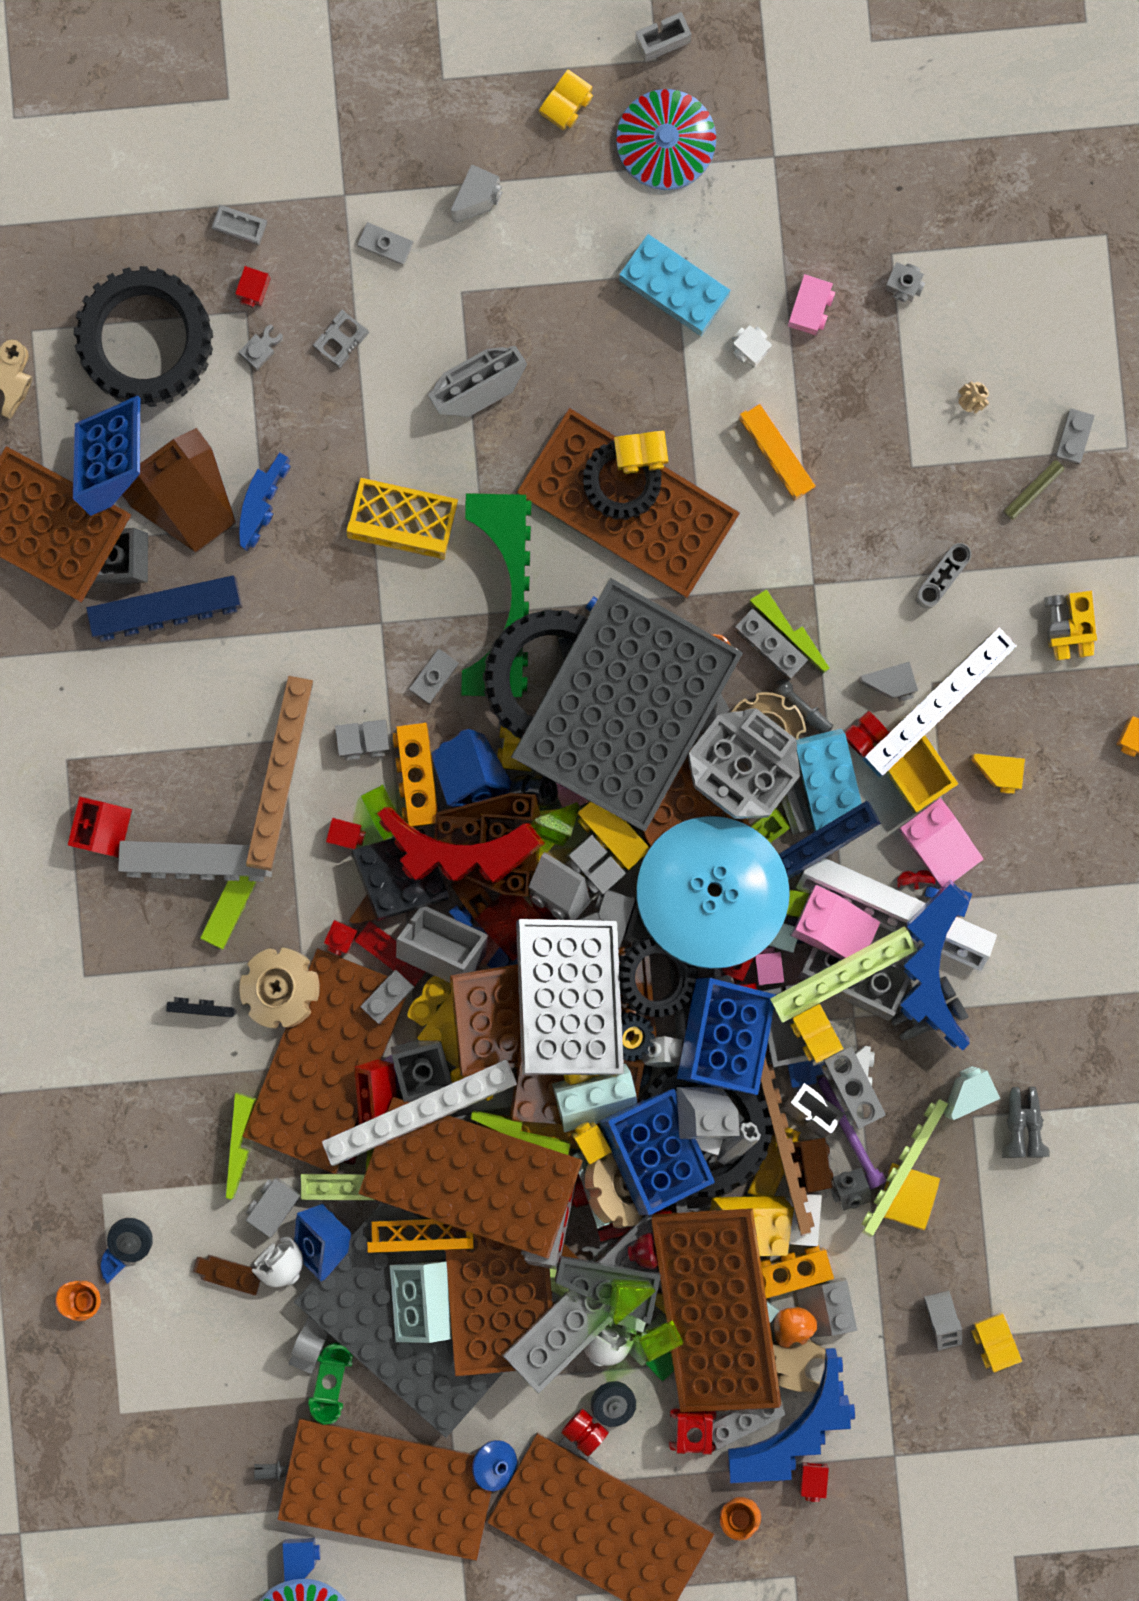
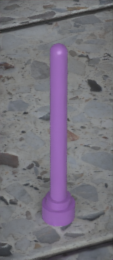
[818,1077,886,1190]

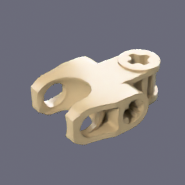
[0,340,32,419]
[773,1340,826,1393]

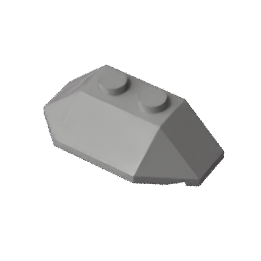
[428,346,527,417]

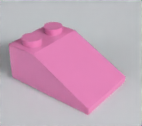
[898,798,983,887]
[791,885,880,960]

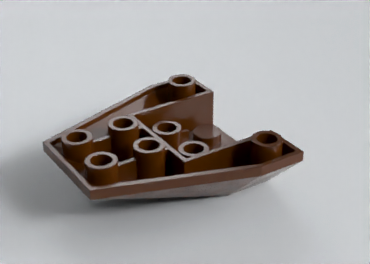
[122,428,236,553]
[434,793,541,897]

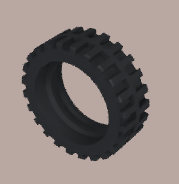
[74,266,213,407]
[483,609,586,738]
[640,1065,772,1198]

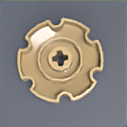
[731,692,806,770]
[239,948,320,1029]
[585,1152,643,1228]

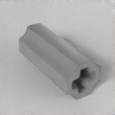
[781,780,814,835]
[716,1122,761,1165]

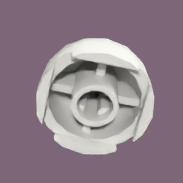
[252,1237,303,1287]
[583,1322,633,1366]

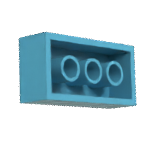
[619,234,731,337]
[796,729,862,832]

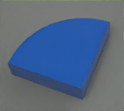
[101,1248,127,1284]

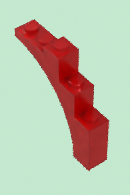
[377,807,545,882]

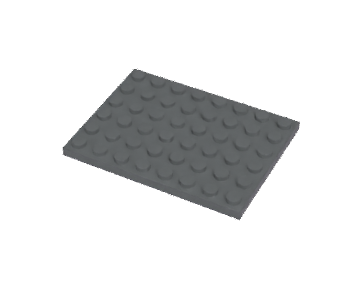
[511,578,743,832]
[294,1202,504,1438]

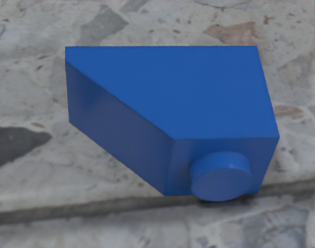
[283,1538,321,1582]

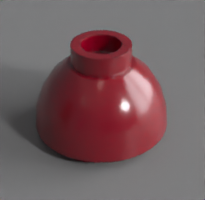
[628,1233,658,1269]

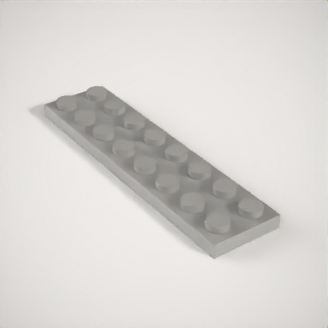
[502,1214,659,1393]

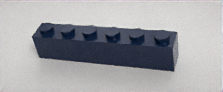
[86,575,243,642]

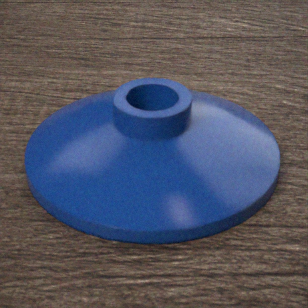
[472,1440,517,1491]

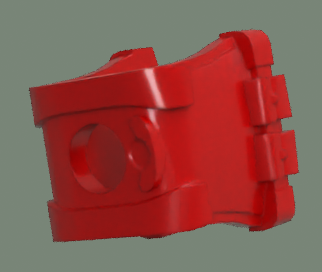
[669,1408,717,1455]

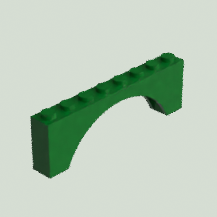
[461,493,532,697]

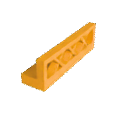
[739,404,816,501]
[367,1219,474,1253]

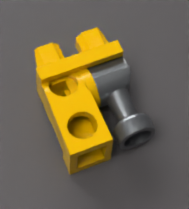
[1044,591,1097,661]

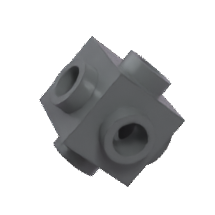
[831,1168,872,1211]

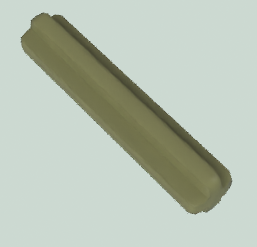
[1004,460,1064,520]

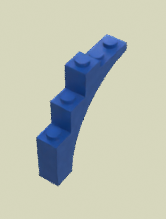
[900,880,970,1051]
[728,1348,855,1483]

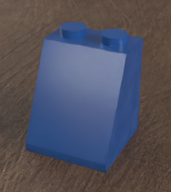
[431,729,512,808]

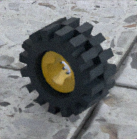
[621,1011,655,1061]

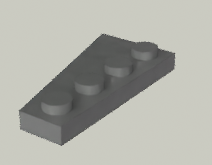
[555,1256,661,1324]

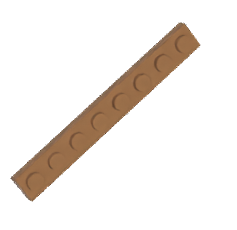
[246,676,313,871]
[760,1046,815,1236]

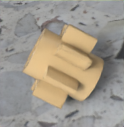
[958,381,989,413]

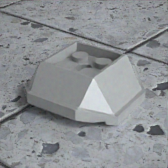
[687,708,800,819]

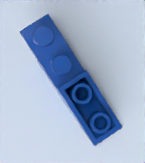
[239,452,291,551]

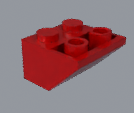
[67,796,133,858]

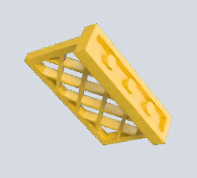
[347,478,458,560]

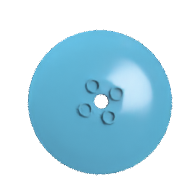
[636,816,789,969]

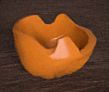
[55,1280,101,1321]
[773,1307,817,1348]
[720,1497,762,1541]

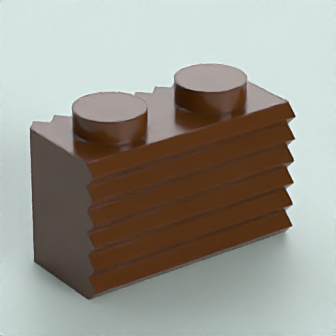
[791,1137,834,1193]

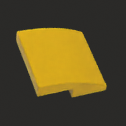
[883,1163,941,1230]

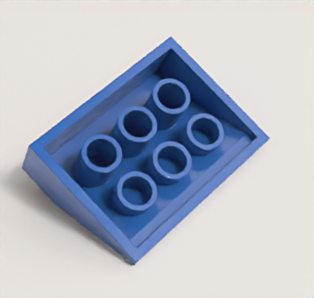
[73,396,140,516]
[677,978,776,1095]
[598,1089,715,1215]

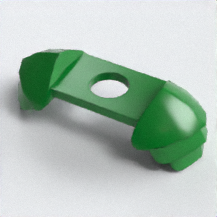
[308,1342,353,1425]

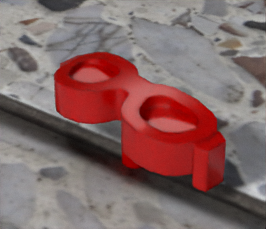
[897,870,935,890]

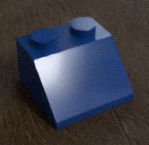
[294,1204,351,1281]

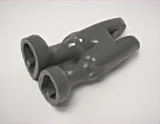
[891,976,969,1041]
[1002,1086,1050,1158]

